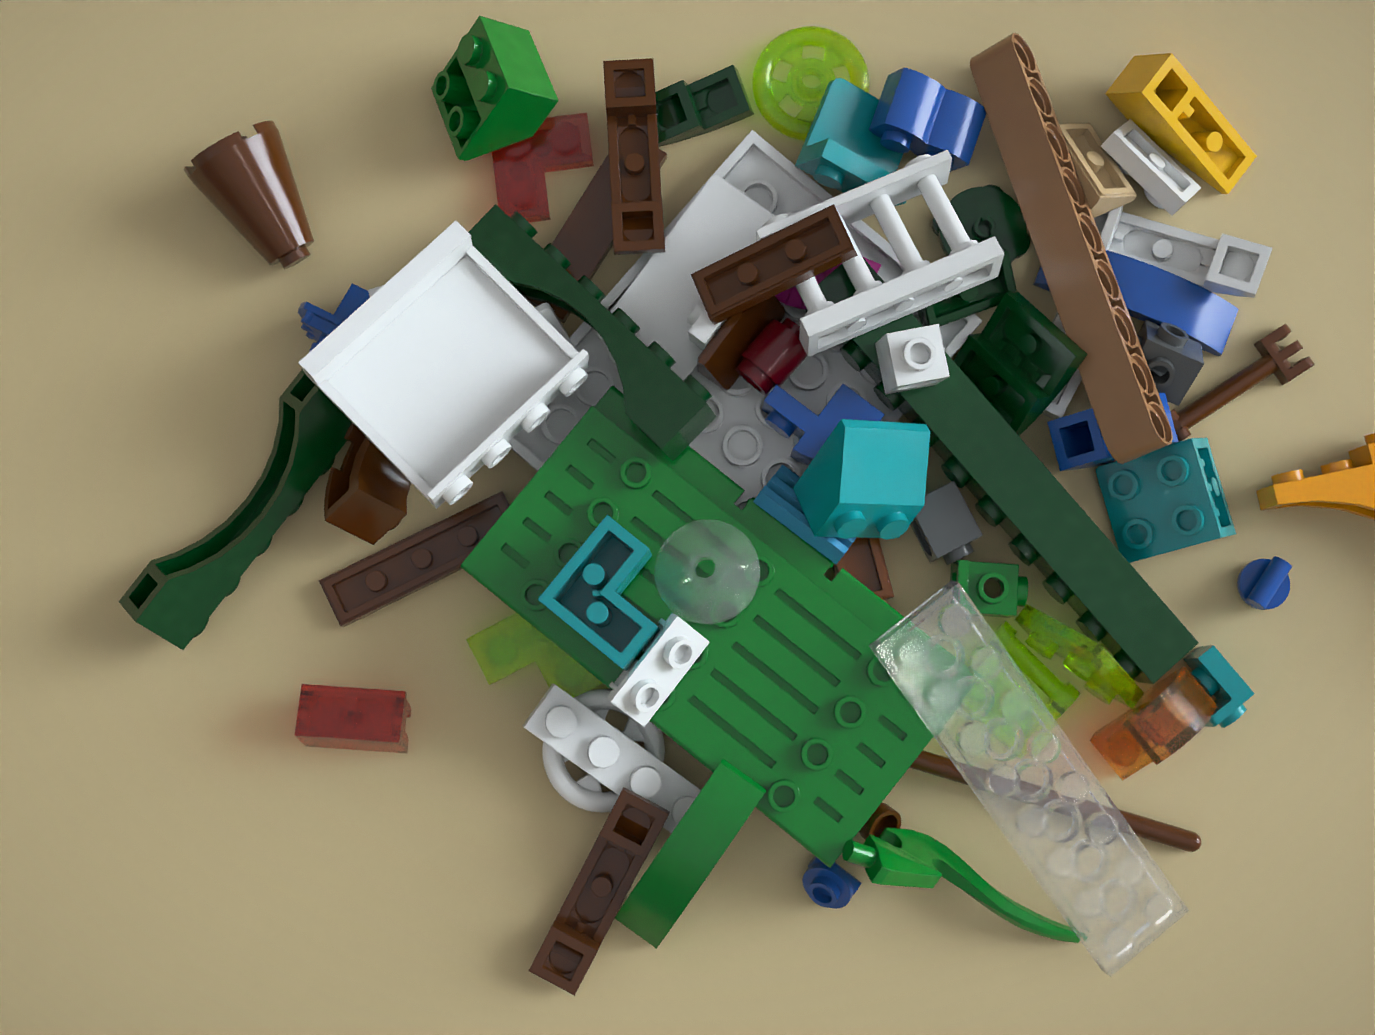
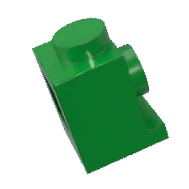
[949,560,1028,618]

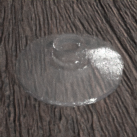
[654,519,760,625]

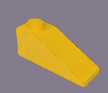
[1105,53,1257,194]

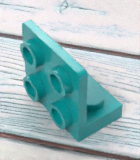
[1096,438,1236,563]

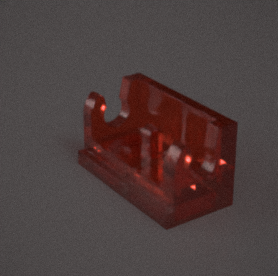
[294,684,411,753]

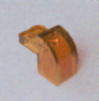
[1090,666,1217,781]

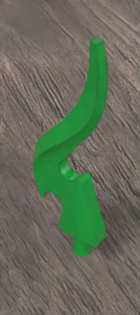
[842,828,1085,943]

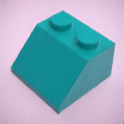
[793,419,930,540]

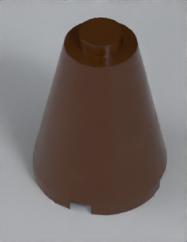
[184,121,314,269]

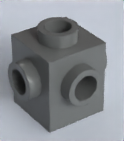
[1137,320,1204,406]

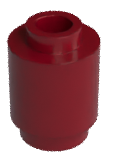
[735,318,807,396]

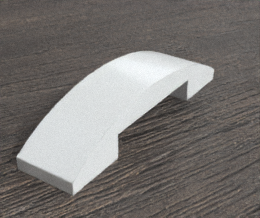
[1094,206,1272,298]

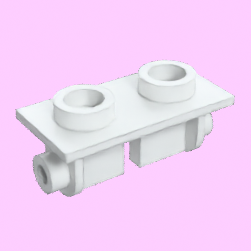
[606,613,710,727]

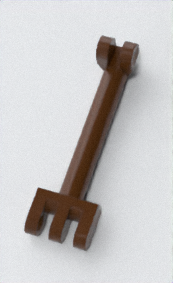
[1170,324,1315,445]

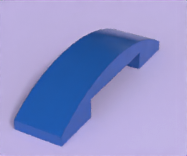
[1033,250,1239,356]

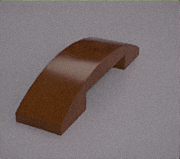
[603,58,665,255]
[529,787,670,996]

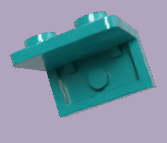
[795,78,906,206]

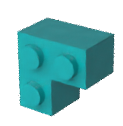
[538,515,660,671]

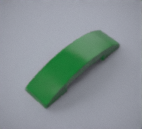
[615,759,767,949]

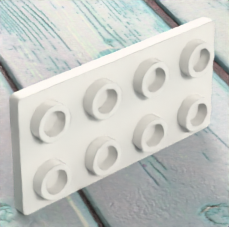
[596,174,775,380]

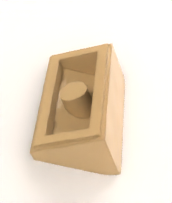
[1059,123,1137,218]

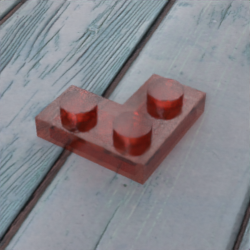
[492,113,594,222]

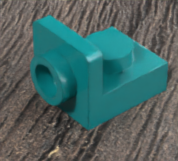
[1183,645,1255,728]

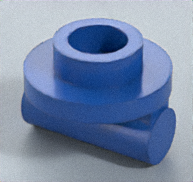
[1237,556,1292,610]
[802,856,861,909]

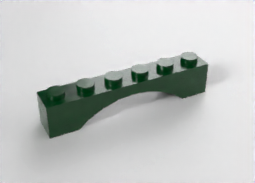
[468,204,716,461]
[119,369,352,650]

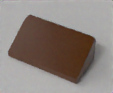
[697,296,785,391]

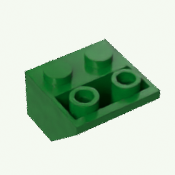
[431,15,559,161]

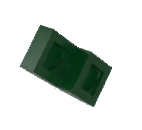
[655,65,754,147]

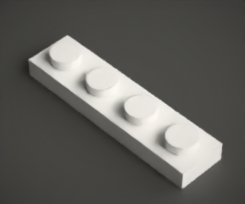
[522,683,701,833]

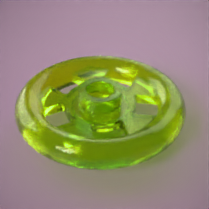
[752,26,870,141]

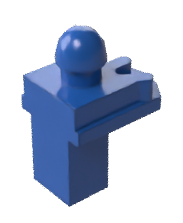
[298,283,370,352]

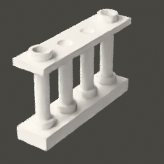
[756,150,1004,357]

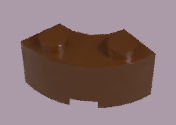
[324,423,411,545]

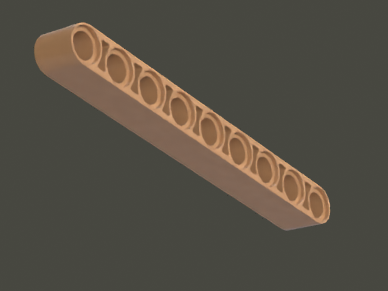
[970,33,1173,464]

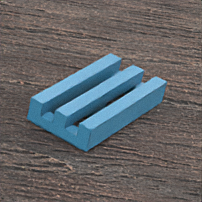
[753,465,856,564]

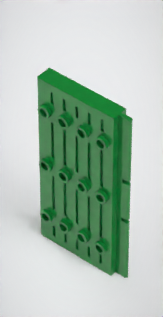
[460,385,978,868]

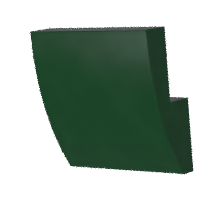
[954,291,1088,436]

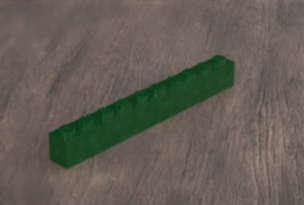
[806,258,1199,684]

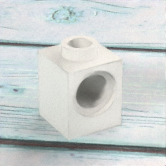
[875,324,950,395]

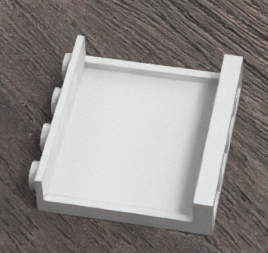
[298,221,589,509]

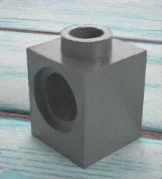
[910,481,983,565]

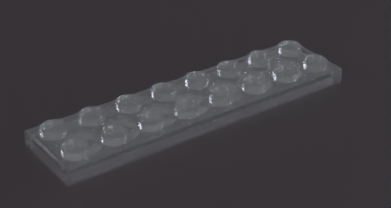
[869,580,1189,977]

